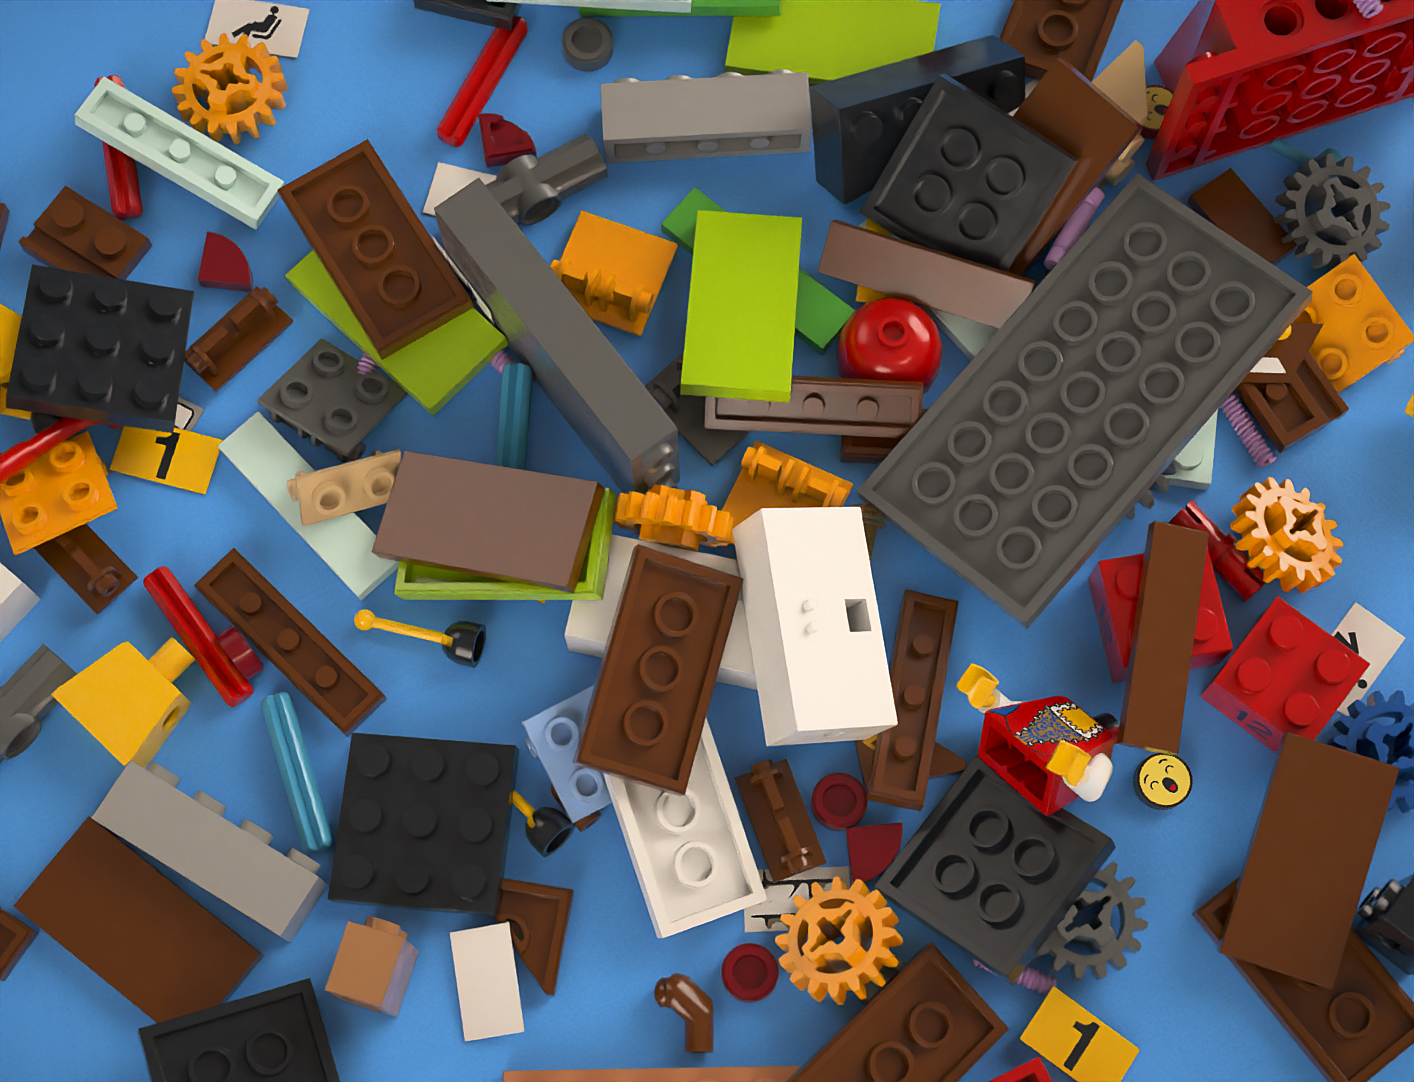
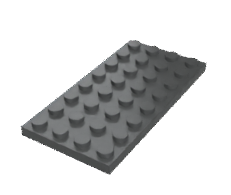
[857,173,1312,629]

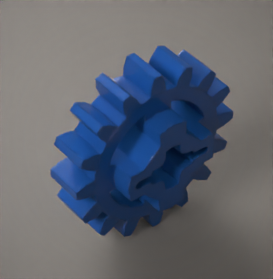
[1327,690,1414,813]

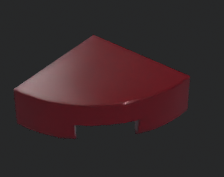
[478,113,537,168]
[198,231,254,292]
[845,822,903,884]

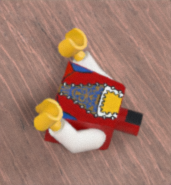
[956,663,1119,816]

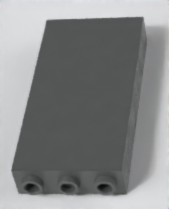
[434,177,680,495]

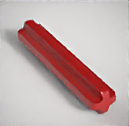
[437,16,528,147]
[94,75,143,220]
[143,566,254,707]

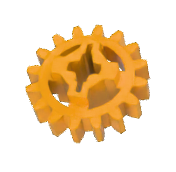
[172,33,288,145]
[1230,477,1343,594]
[613,484,734,552]
[775,877,903,1005]

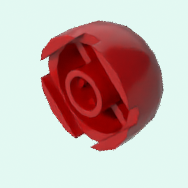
[836,297,943,395]

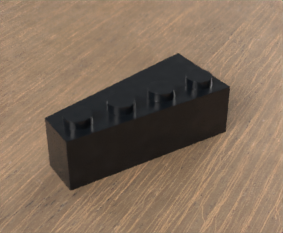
[810,35,1025,205]

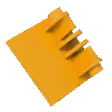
[550,210,678,337]
[1293,254,1414,394]
[0,431,118,556]
[721,440,853,545]

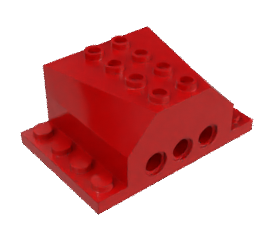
[1145,0,1414,181]

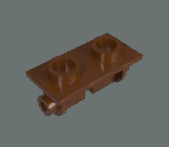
[184,286,294,393]
[33,523,138,615]
[734,758,827,883]

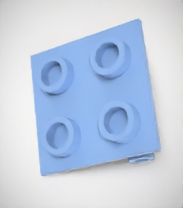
[522,685,612,823]

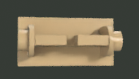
[287,449,401,526]

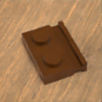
[19,186,152,280]
[1235,351,1349,453]

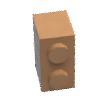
[325,916,419,1017]

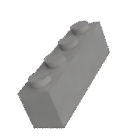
[600,69,812,163]
[91,760,328,943]

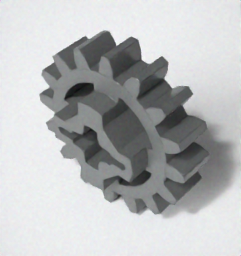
[1274,154,1390,270]
[1034,861,1148,981]

